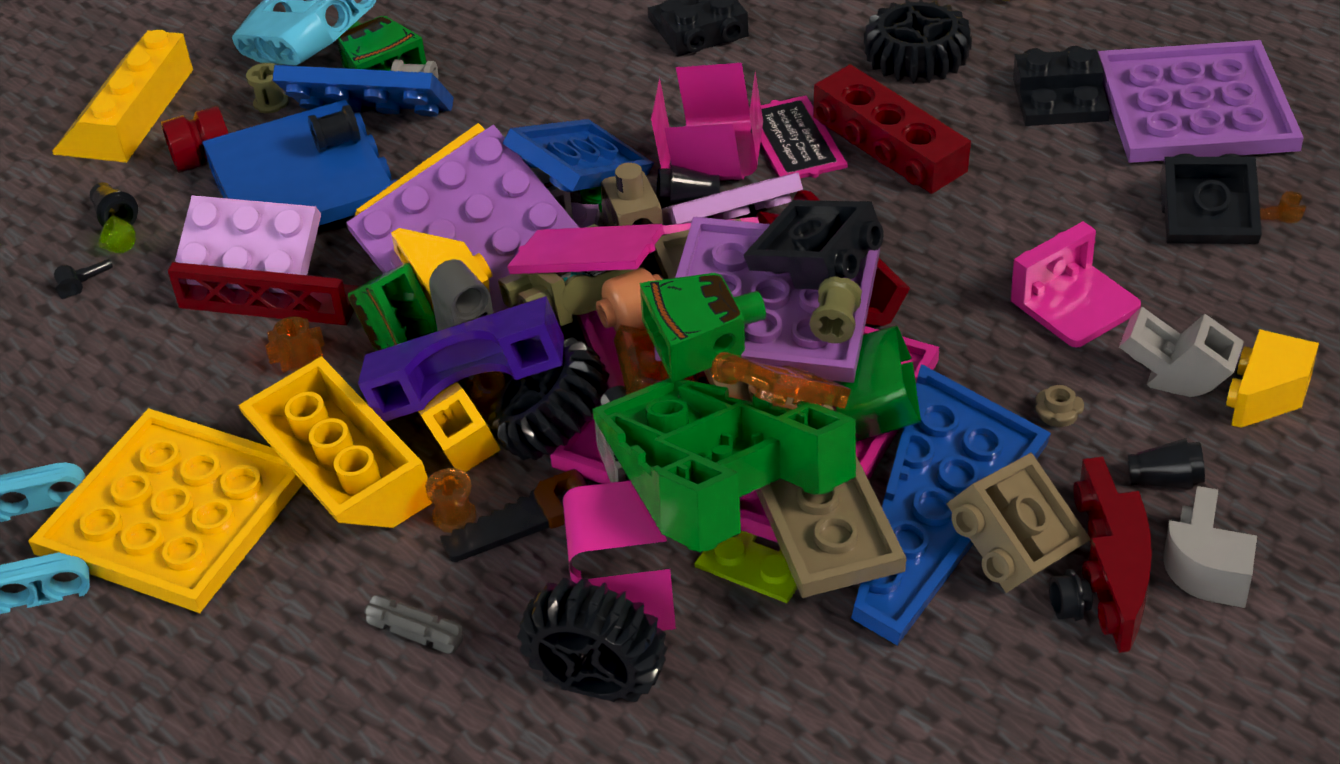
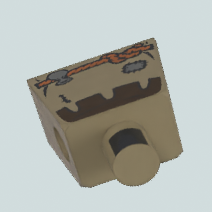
[601,163,663,266]

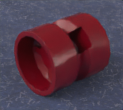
[161,105,228,173]

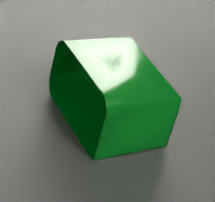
[833,325,921,442]

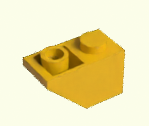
[1226,329,1319,428]
[417,382,501,475]

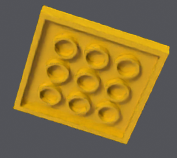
[28,408,304,613]

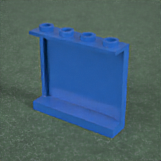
[202,99,397,226]

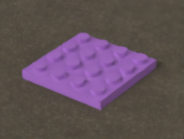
[1098,40,1304,163]
[346,124,579,315]
[654,216,880,383]

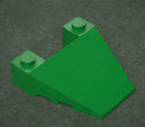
[593,378,856,552]

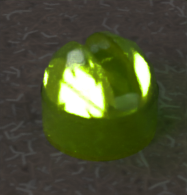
[99,216,136,253]

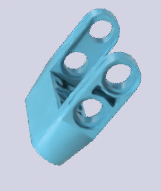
[232,0,376,66]
[0,462,90,614]

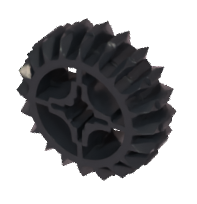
[864,0,972,84]
[487,337,610,461]
[517,577,667,702]

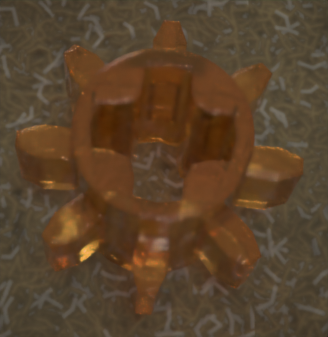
[265,316,325,372]

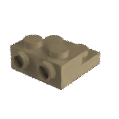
[946,452,1091,593]

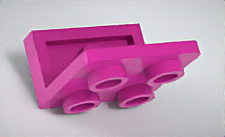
[1011,221,1141,348]

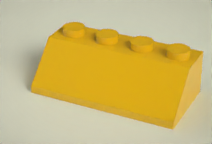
[52,30,193,163]
[238,356,435,528]

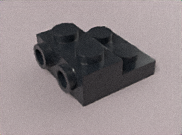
[647,0,749,57]
[1013,46,1110,126]
[1160,154,1262,244]
[743,200,884,290]

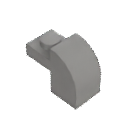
[1119,307,1244,397]
[1163,486,1257,608]

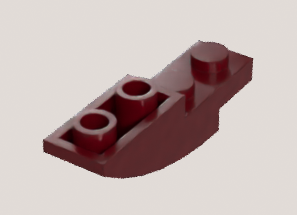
[1073,456,1152,653]

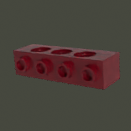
[813,64,971,194]

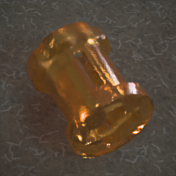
[425,468,477,533]

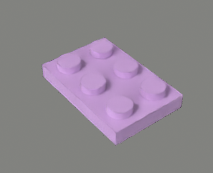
[662,172,803,225]
[175,195,321,294]

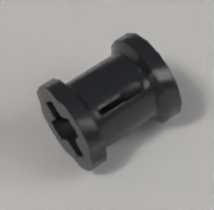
[308,104,361,153]

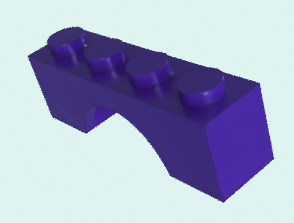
[358,296,564,422]

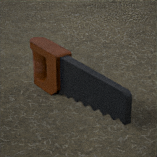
[440,469,587,562]

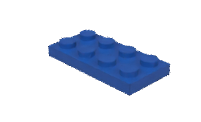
[272,65,454,117]
[502,119,654,192]

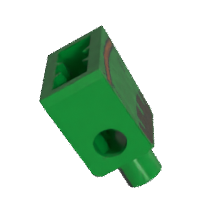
[337,16,426,71]
[348,263,438,351]
[640,273,766,383]

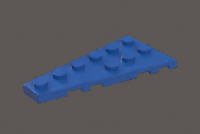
[851,364,1051,646]

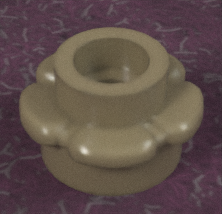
[1035,385,1084,427]

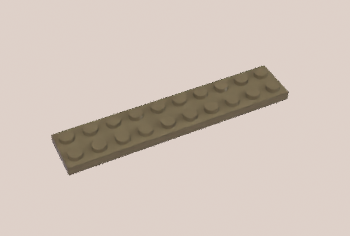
[653,218,906,598]

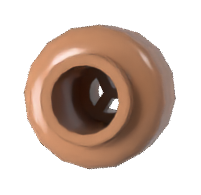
[596,268,663,338]

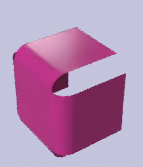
[651,63,763,181]
[563,480,676,631]

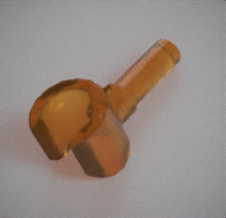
[1260,191,1306,223]

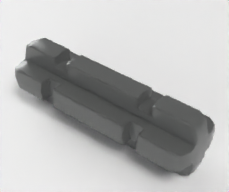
[364,594,464,654]

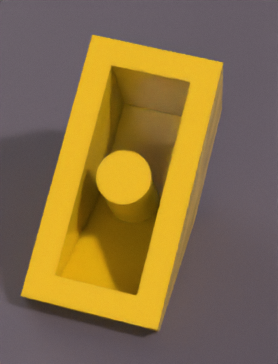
[391,228,493,311]

